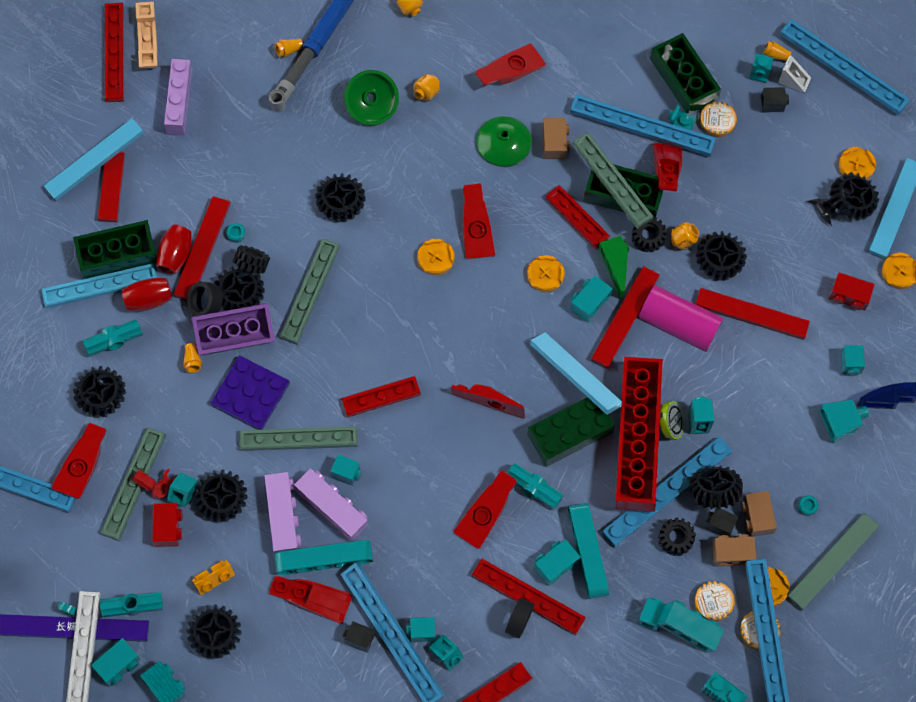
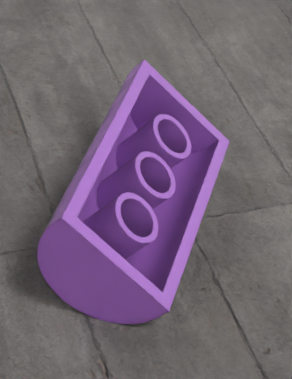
[192,303,275,355]

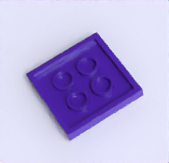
[210,355,290,430]

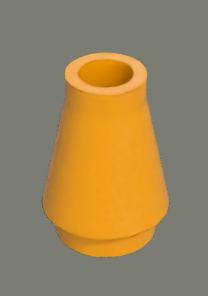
[275,38,303,58]
[763,41,792,62]
[183,343,203,373]

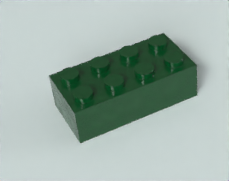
[650,33,721,114]
[583,164,664,219]
[73,220,156,279]
[527,397,615,467]

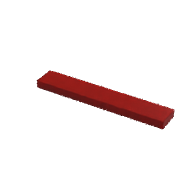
[105,3,124,102]
[174,196,231,301]
[591,266,660,369]
[696,288,810,340]
[472,558,586,636]

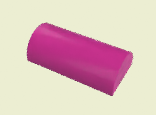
[638,285,724,352]

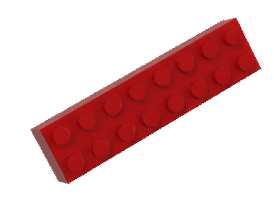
[615,357,663,512]

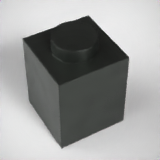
[760,87,789,113]
[706,508,739,537]
[343,621,375,653]

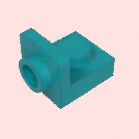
[668,105,697,130]
[429,634,464,670]

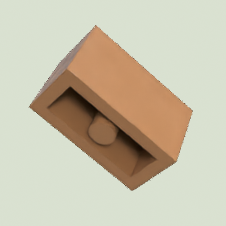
[542,117,570,159]
[741,491,777,537]
[712,534,757,567]

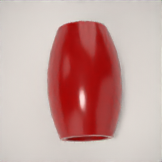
[156,224,192,274]
[122,278,172,311]

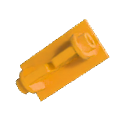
[192,560,235,595]

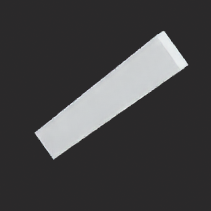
[66,591,101,702]

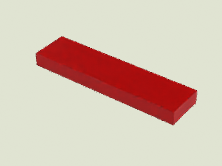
[98,152,125,222]
[545,185,610,249]
[341,376,421,418]

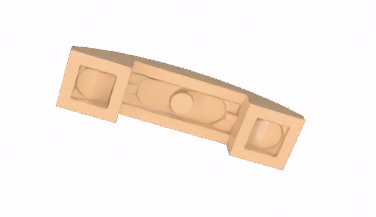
[136,2,158,69]

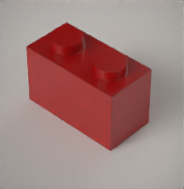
[829,272,875,311]
[152,503,183,547]

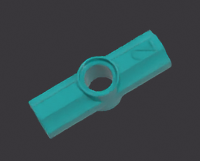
[83,319,143,357]
[507,463,564,510]
[100,592,163,618]

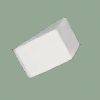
[779,56,811,93]

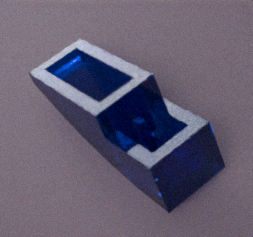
[856,382,916,409]

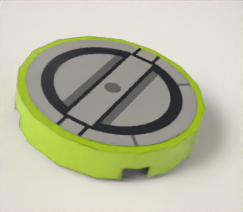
[660,401,684,440]

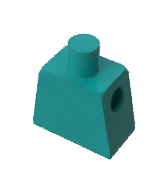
[819,400,869,443]

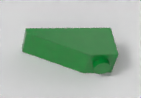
[599,235,629,299]

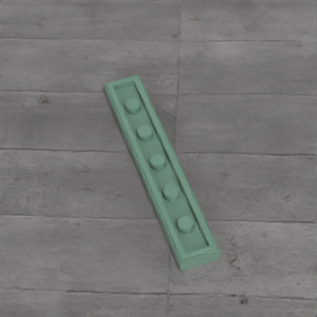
[572,132,653,229]
[280,238,340,345]
[240,426,358,451]
[100,427,166,541]
[787,513,879,610]

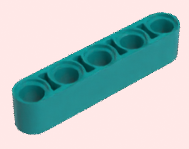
[568,503,609,599]
[274,540,373,575]

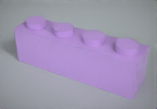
[164,59,192,135]
[294,468,368,542]
[264,472,301,554]

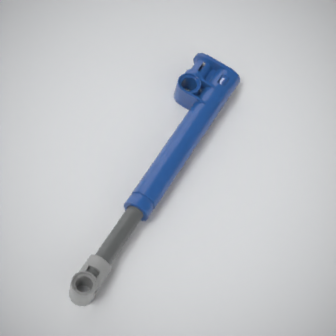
[269,0,354,112]

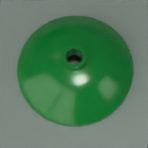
[344,70,399,125]
[476,116,532,167]

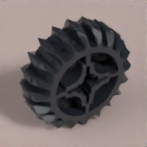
[829,172,880,222]
[315,173,366,222]
[696,231,747,281]
[214,266,265,311]
[73,366,126,418]
[690,465,743,510]
[194,469,248,523]
[187,604,242,660]

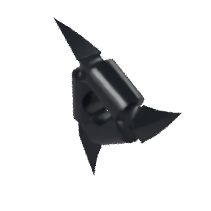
[805,198,837,226]

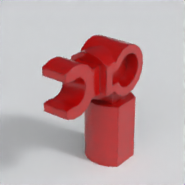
[131,468,178,500]

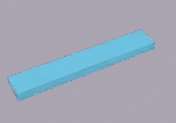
[44,118,144,201]
[868,158,916,259]
[42,263,157,308]
[530,332,622,415]

